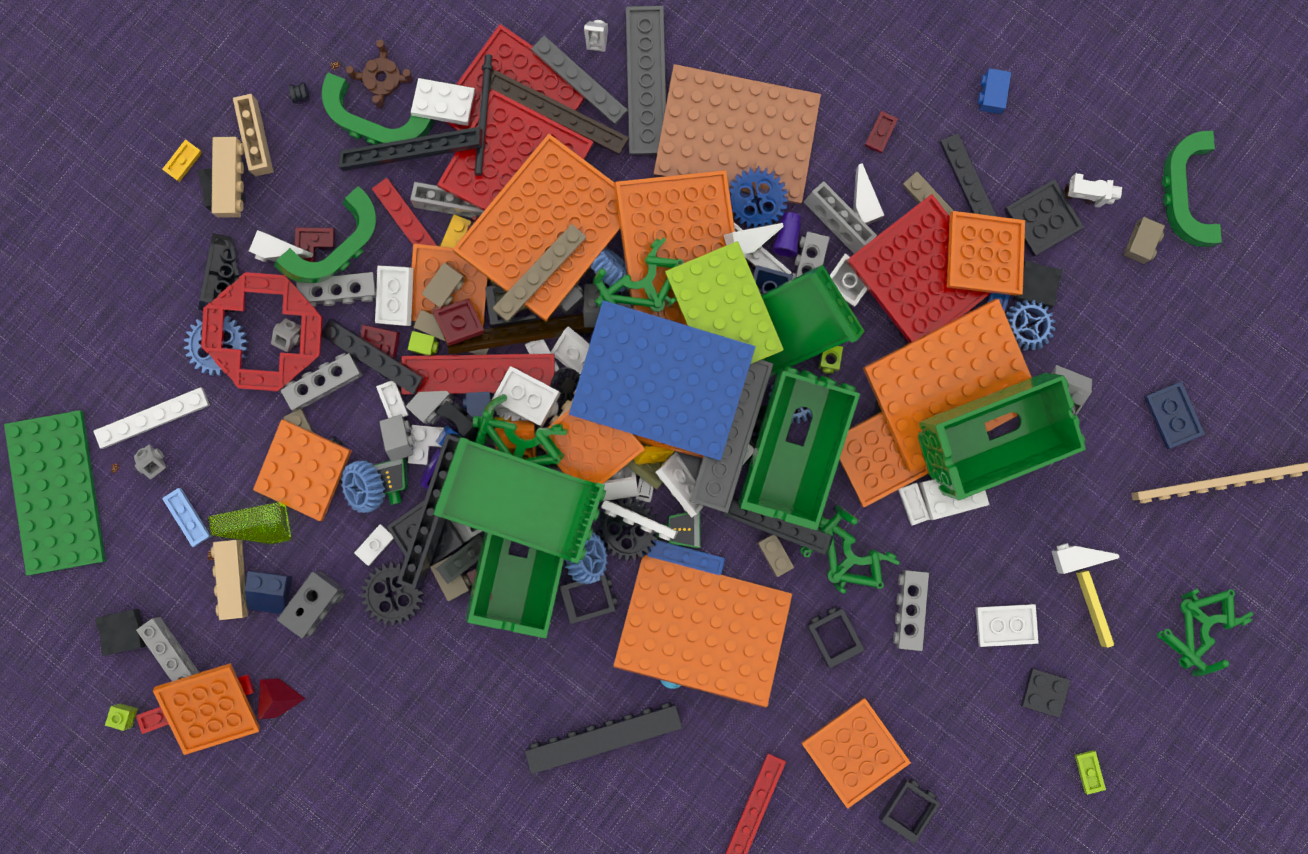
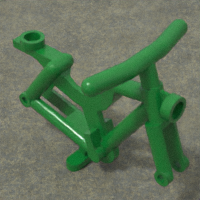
[593,237,684,312]
[473,394,568,466]
[800,504,900,594]
[1157,588,1254,677]

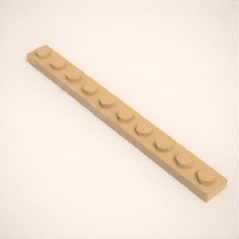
[1131,462,1308,503]

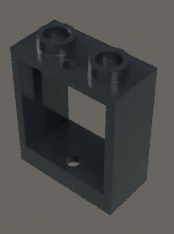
[485,285,538,328]
[560,573,618,624]
[806,606,864,668]
[878,778,940,844]

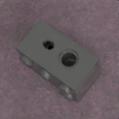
[277,571,346,639]

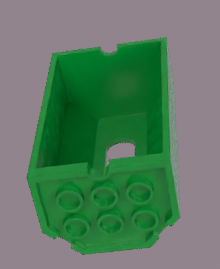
[738,366,860,531]
[918,373,1086,501]
[465,532,564,638]

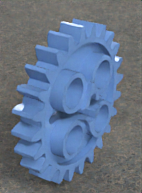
[184,316,249,376]

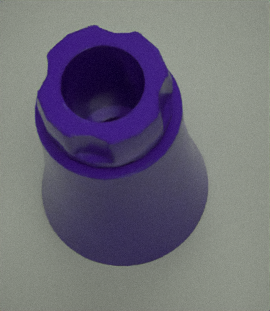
[771,212,801,257]

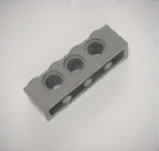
[804,181,877,254]
[410,182,484,218]
[792,232,829,279]
[296,272,377,308]
[281,353,363,412]
[893,570,929,651]
[136,617,199,681]

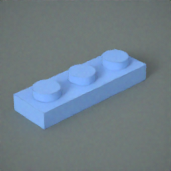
[162,488,211,547]

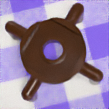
[346,40,413,109]

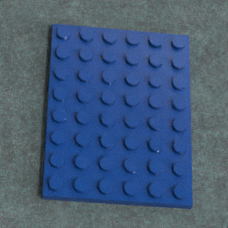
[569,300,756,461]

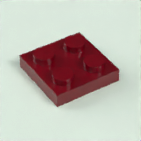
[433,298,484,346]

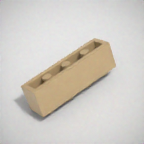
[233,94,273,177]
[212,137,244,217]
[211,540,248,620]

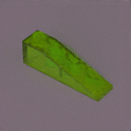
[208,502,291,544]

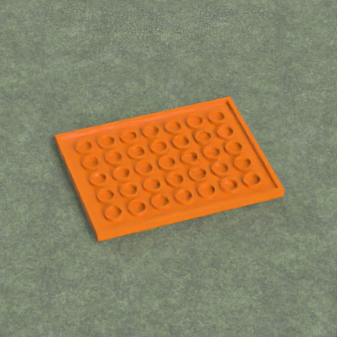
[453,134,620,321]
[614,170,735,325]
[863,299,1032,472]
[613,555,792,708]

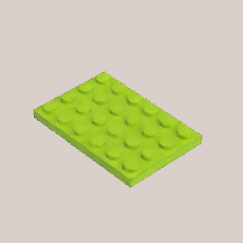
[665,241,784,364]

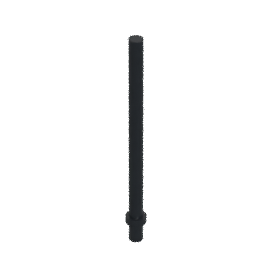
[474,54,493,176]

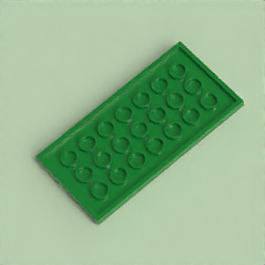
[4,410,106,576]

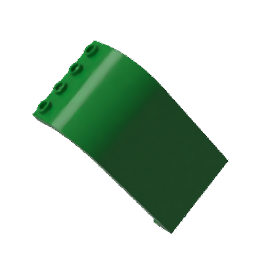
[761,264,864,377]
[433,437,606,564]

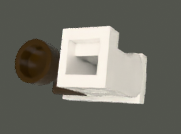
[1064,173,1122,208]

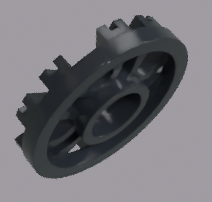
[550,367,580,403]

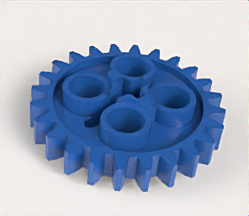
[729,166,788,228]

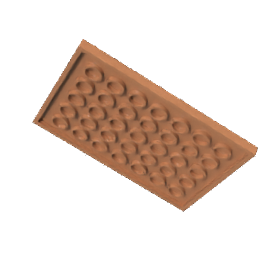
[653,64,821,205]

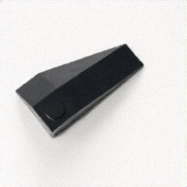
[198,233,239,312]

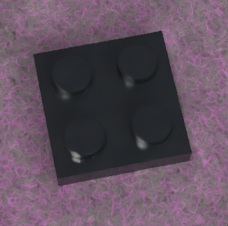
[1021,668,1070,718]

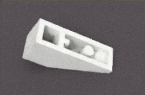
[584,20,608,52]
[853,164,884,225]
[724,223,783,258]
[249,230,313,262]
[1051,543,1119,574]

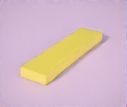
[1076,570,1114,648]

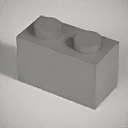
[379,414,415,462]

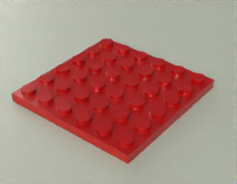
[443,24,585,131]
[437,89,594,211]
[846,194,990,343]

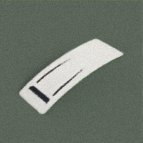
[636,477,654,502]

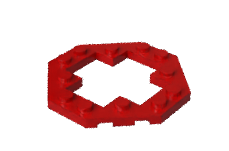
[201,272,323,391]

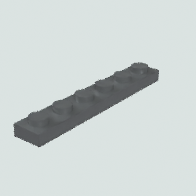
[531,36,628,125]

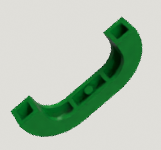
[322,73,435,145]
[1162,131,1222,247]
[274,186,376,283]

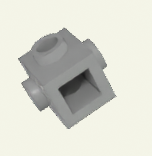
[271,318,301,353]
[134,445,166,480]

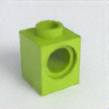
[408,331,439,356]
[818,346,843,374]
[105,703,138,731]

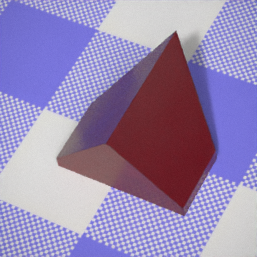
[258,678,306,719]

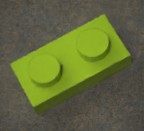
[1075,750,1106,795]

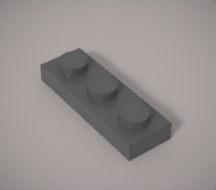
[436,535,483,584]

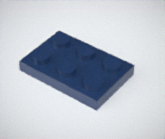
[1144,381,1205,449]

